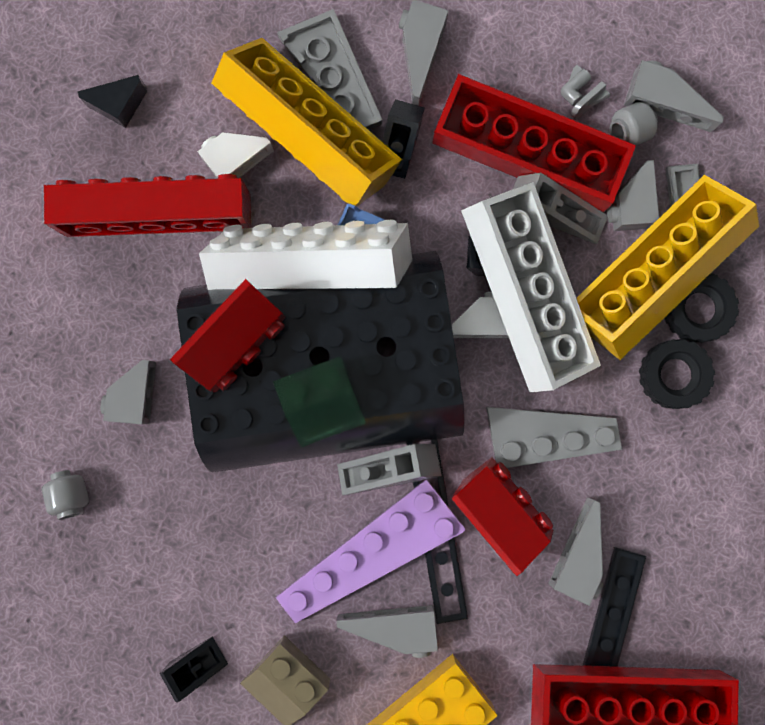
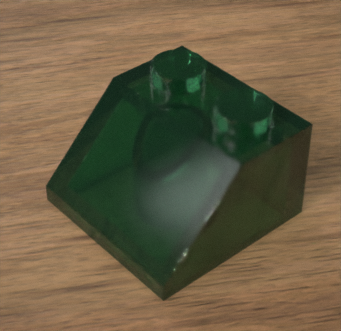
[273,357,366,448]

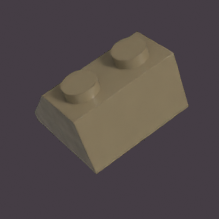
[240,635,330,725]

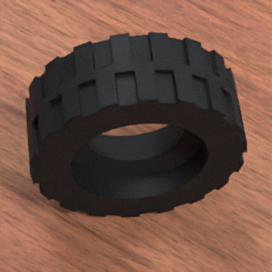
[664,273,739,343]
[639,339,715,409]

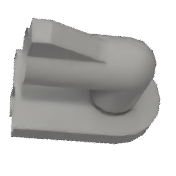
[560,65,610,119]

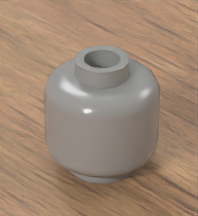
[609,102,658,146]
[41,470,89,520]

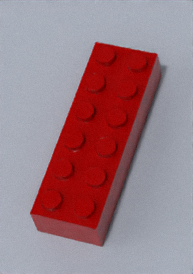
[432,74,636,212]
[44,174,252,237]
[531,664,739,725]

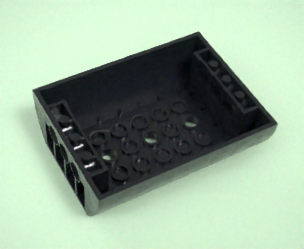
[176,251,464,472]

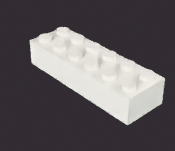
[461,182,601,392]
[199,220,412,290]

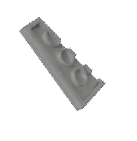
[277,9,382,130]
[486,407,622,468]

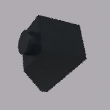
[382,99,425,179]

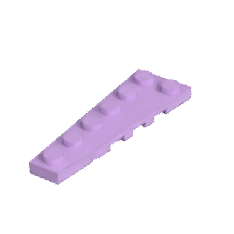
[276,479,466,623]

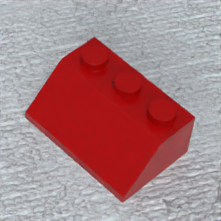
[170,279,286,392]
[451,457,554,577]

